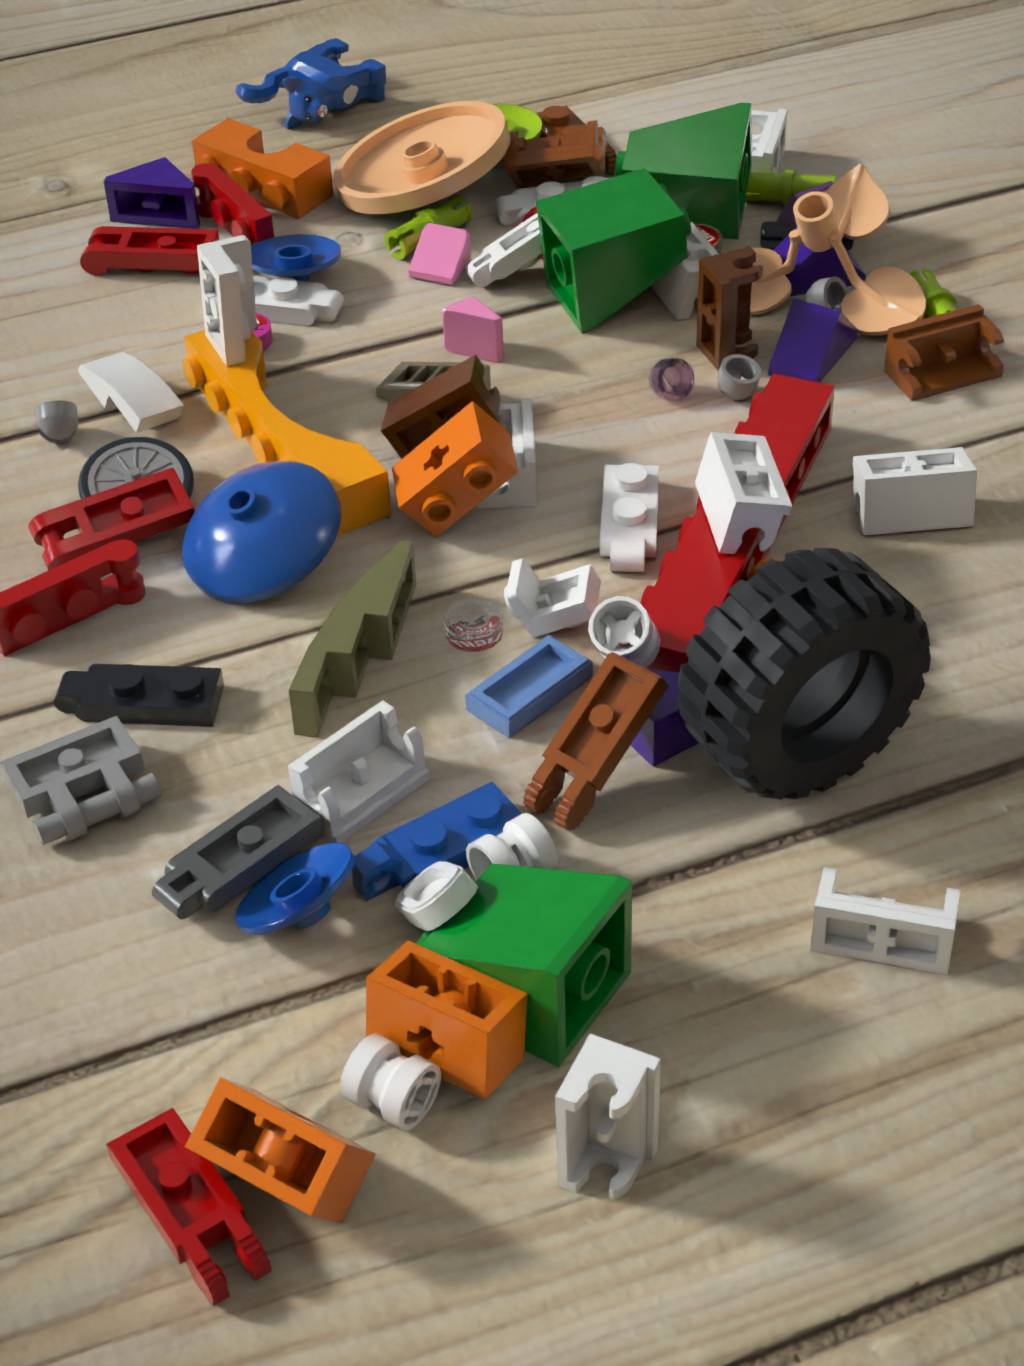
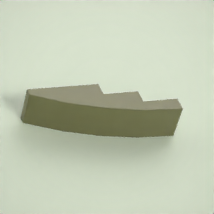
[288,540,416,737]

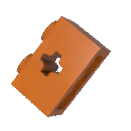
[392,401,519,538]
[366,940,528,1100]
[185,1077,376,1223]

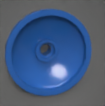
[182,461,341,603]

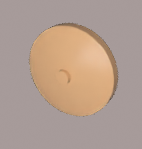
[333,101,511,214]

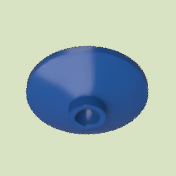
[251,234,341,281]
[235,842,355,935]

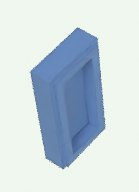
[465,635,593,739]

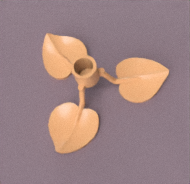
[750,163,926,336]

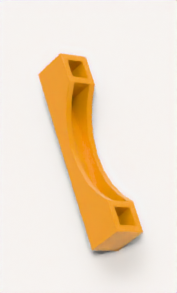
[182,330,391,536]

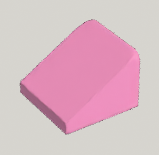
[408,223,471,285]
[442,296,504,363]

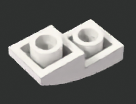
[78,352,184,433]

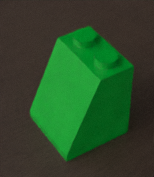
[615,102,752,240]
[536,168,691,333]
[417,863,632,1067]

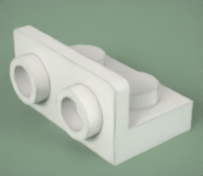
[197,235,257,366]

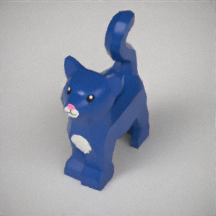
[235,38,386,129]

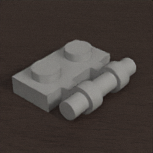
[0,716,162,845]

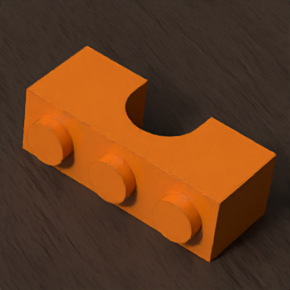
[192,118,334,219]

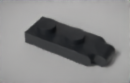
[53,664,224,727]

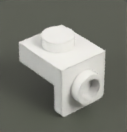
[504,558,601,638]

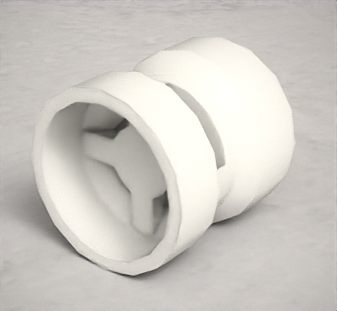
[588,596,661,668]
[466,813,558,880]
[340,1033,442,1131]

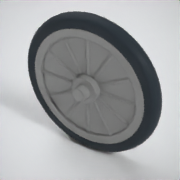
[78,437,194,499]

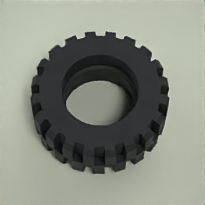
[678,548,931,800]

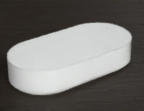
[395,861,478,931]

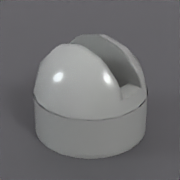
[805,277,848,312]
[717,354,762,401]
[35,400,79,444]

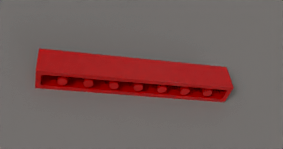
[620,373,835,672]

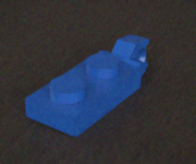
[351,782,522,901]

